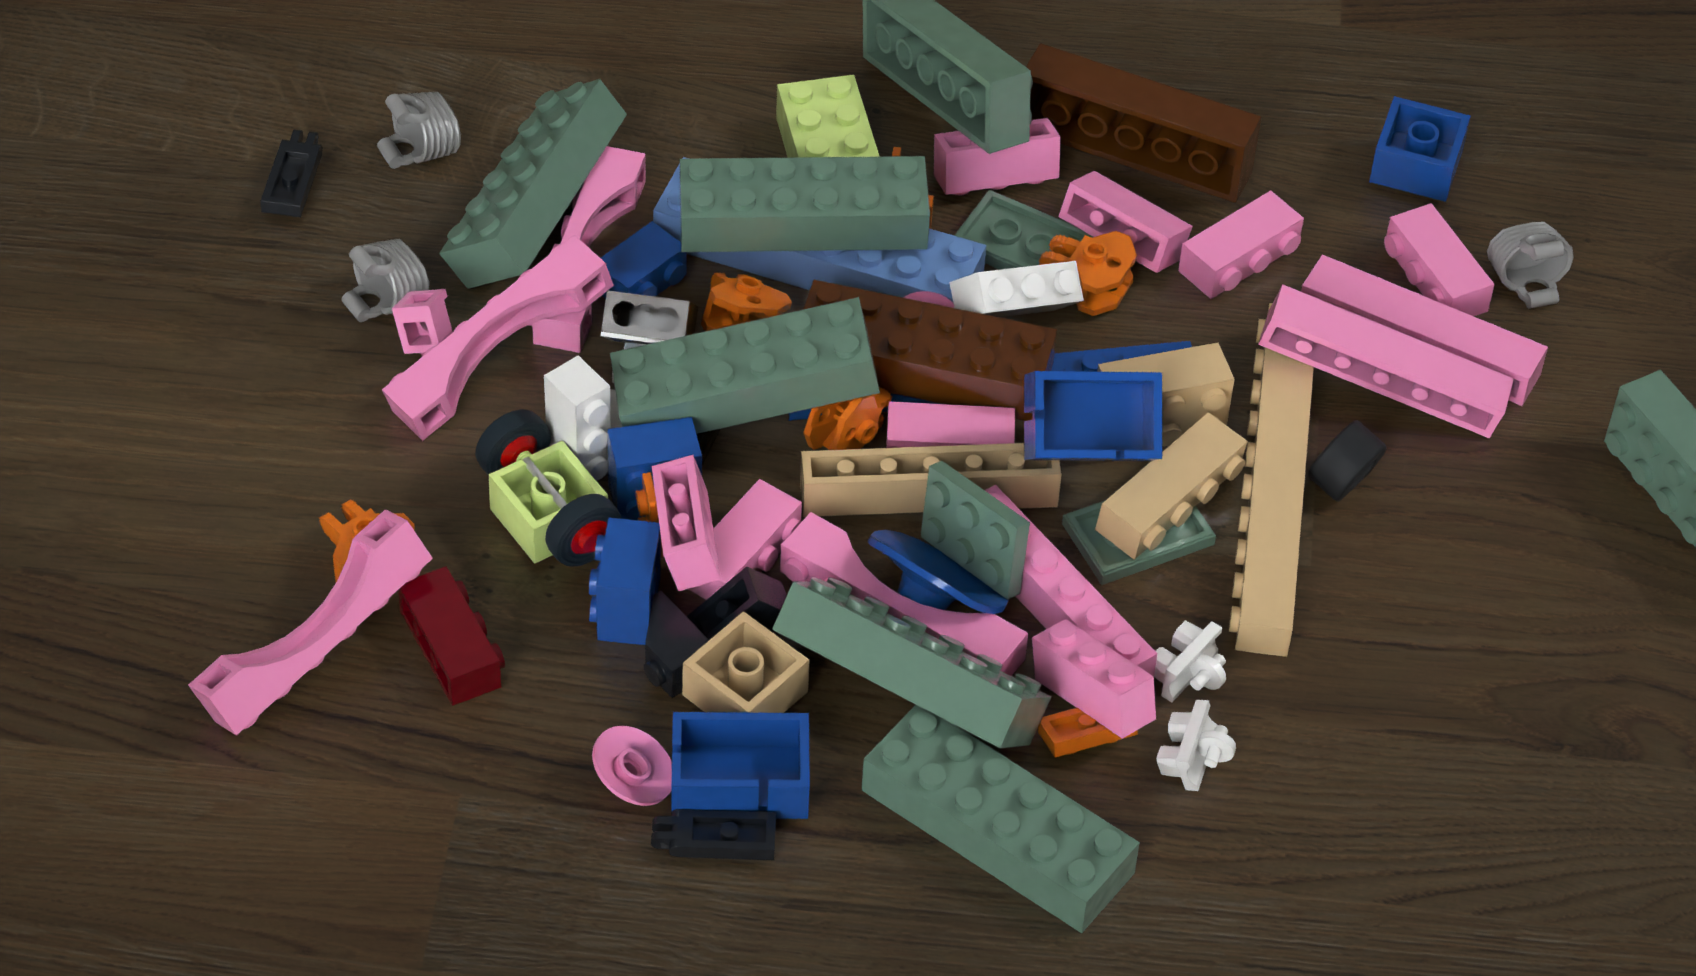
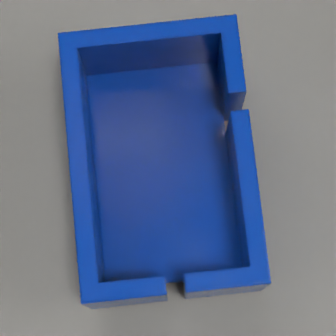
[1024,371,1162,461]
[671,712,810,819]

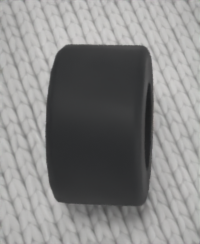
[1308,420,1387,502]

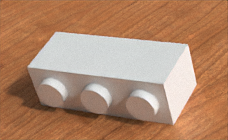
[949,261,1084,317]
[544,355,611,481]

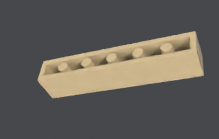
[800,443,1062,517]

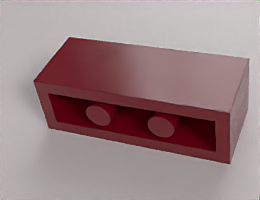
[398,566,505,706]

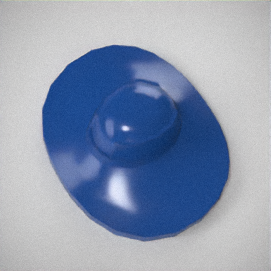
[868,530,1009,614]

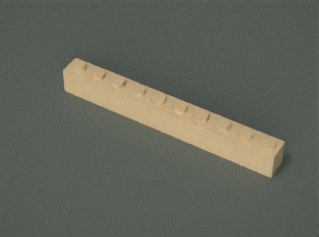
[1229,303,1314,657]

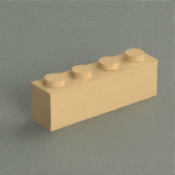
[1095,412,1248,560]

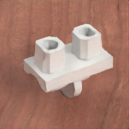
[1154,620,1226,703]
[1156,700,1236,791]

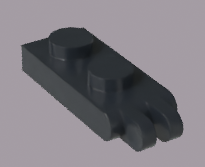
[260,129,323,217]
[651,809,776,860]

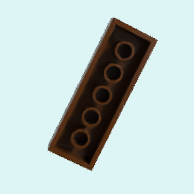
[1026,43,1261,203]
[803,279,1057,421]

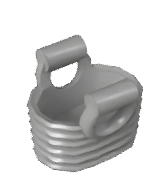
[377,92,461,169]
[1487,222,1574,309]
[341,239,429,322]

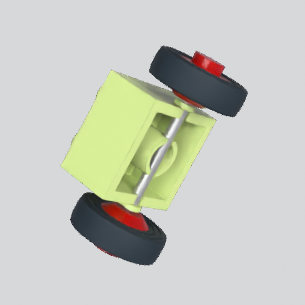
[475,409,622,567]

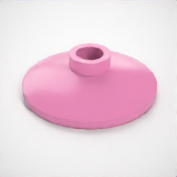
[592,726,672,806]

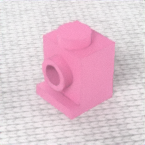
[392,289,453,356]

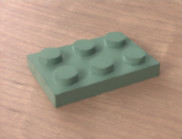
[921,461,1030,600]

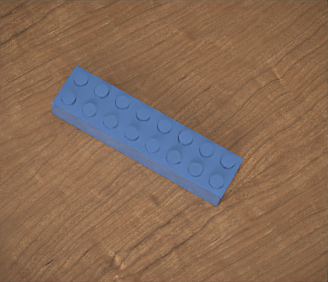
[653,157,986,302]

